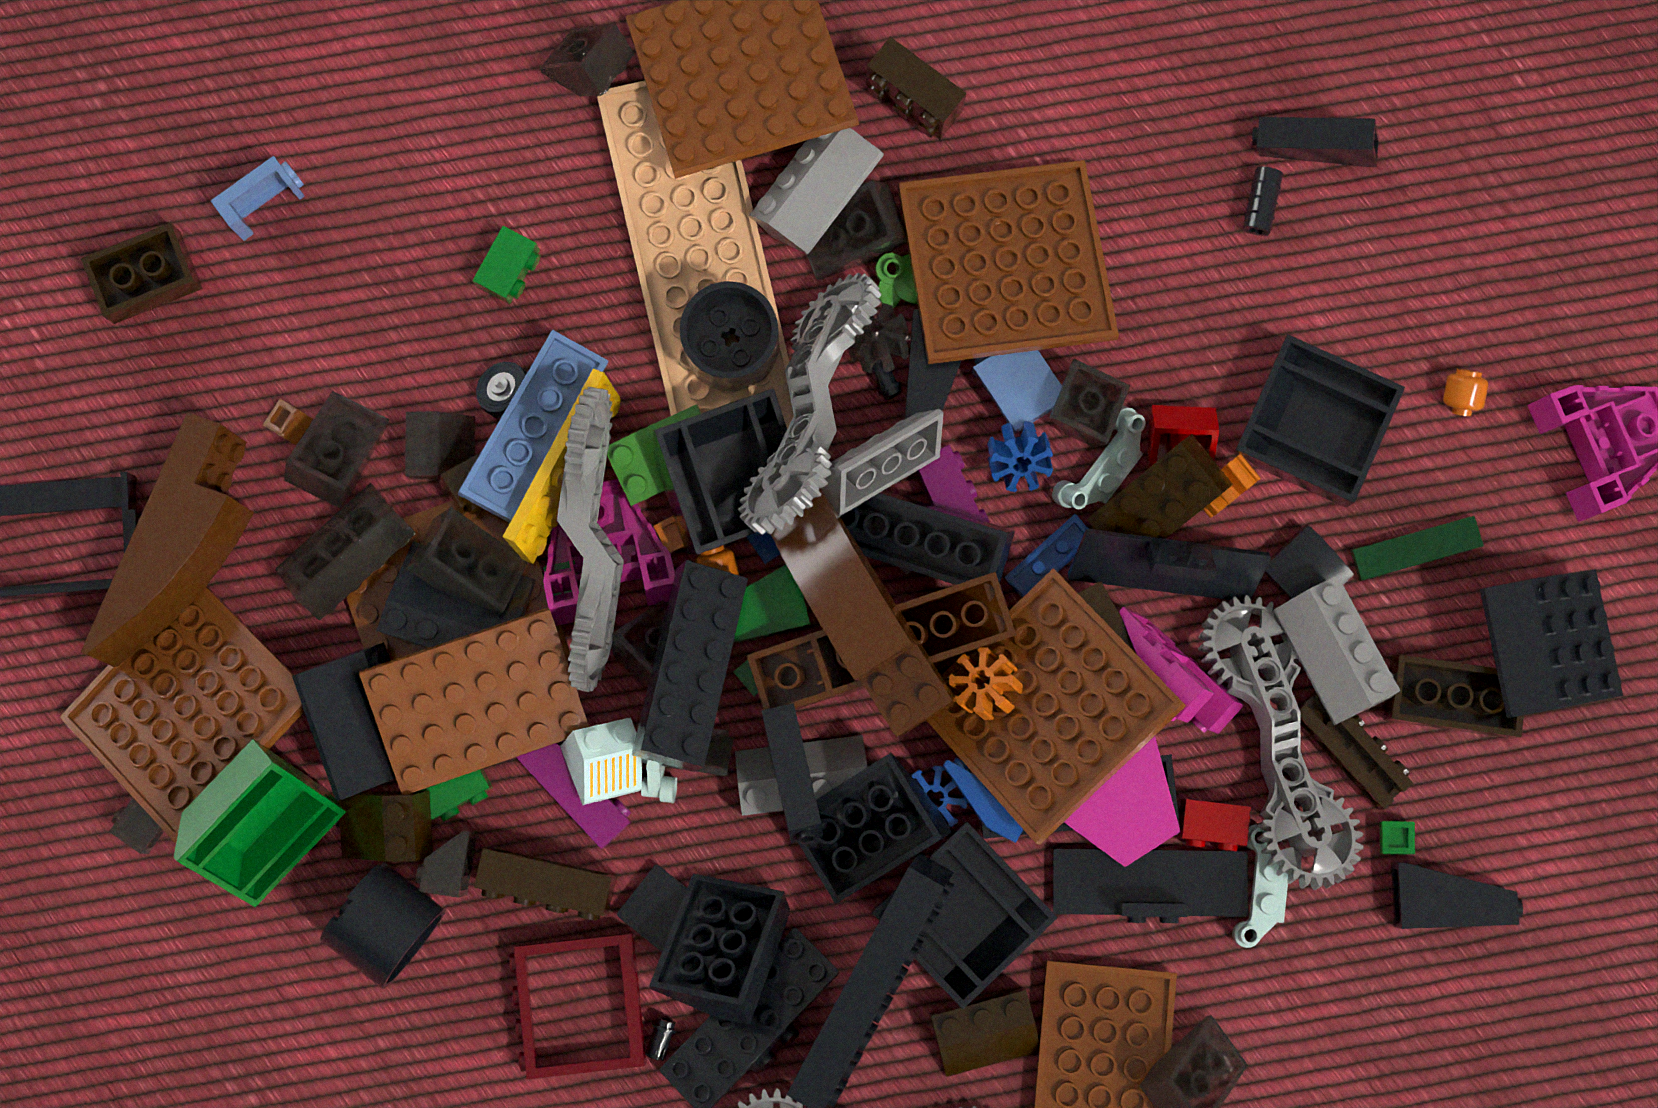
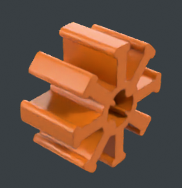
[1203,453,1261,519]
[949,647,1023,720]

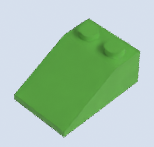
[607,404,701,506]

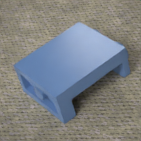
[211,156,305,241]
[972,350,1069,435]

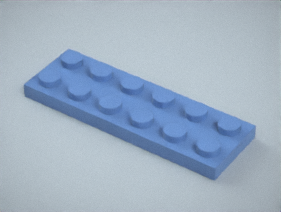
[458,330,609,523]

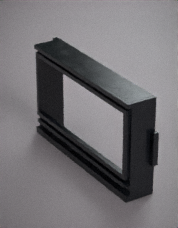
[0,472,137,601]

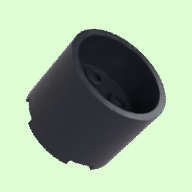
[680,281,779,391]
[320,862,446,989]

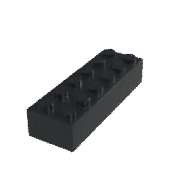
[840,490,1015,585]
[631,560,748,772]

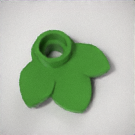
[875,253,918,310]

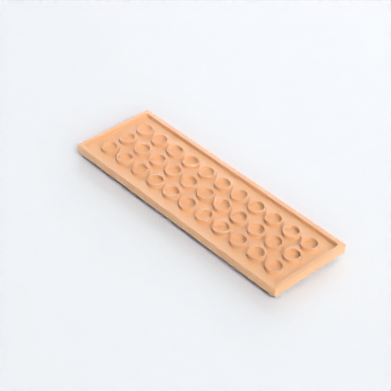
[596,80,794,429]

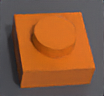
[653,516,684,554]

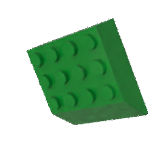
[174,739,346,907]

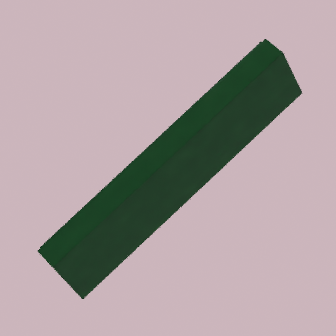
[1350,516,1484,581]

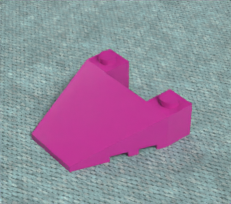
[1527,385,1658,522]
[543,479,675,626]
[1119,607,1244,734]
[1064,736,1180,867]

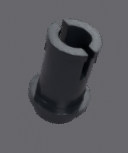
[868,358,902,400]
[645,1016,677,1061]

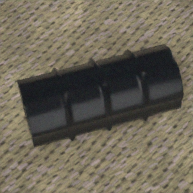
[1243,166,1283,236]

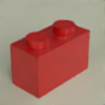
[1177,799,1251,851]

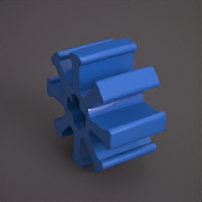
[987,421,1053,492]
[911,766,967,827]

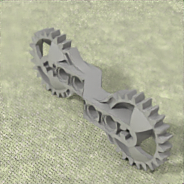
[739,273,882,535]
[557,387,624,692]
[1198,595,1364,890]

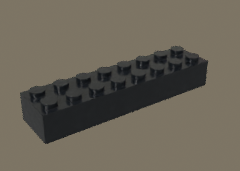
[786,853,955,1108]

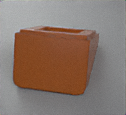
[263,399,312,445]

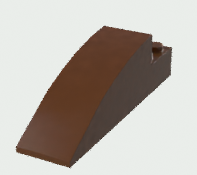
[81,412,254,667]
[771,488,957,737]
[747,572,1017,710]

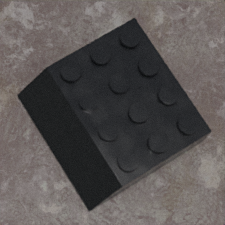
[1235,334,1405,508]
[653,388,787,555]
[1479,569,1623,718]
[871,822,1058,1009]

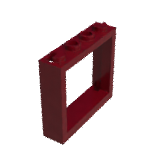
[509,932,647,1079]

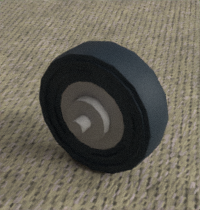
[476,362,527,418]

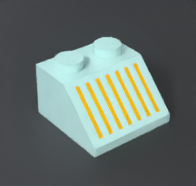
[560,718,642,805]

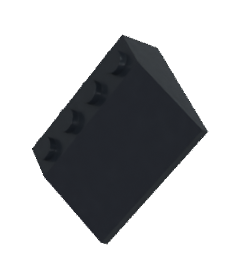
[377,541,536,648]
[292,642,396,801]
[784,753,952,904]
[649,873,791,1025]

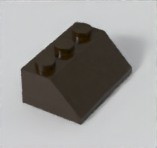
[929,987,1039,1077]

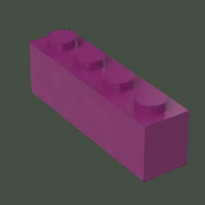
[916,445,990,523]
[516,740,632,849]

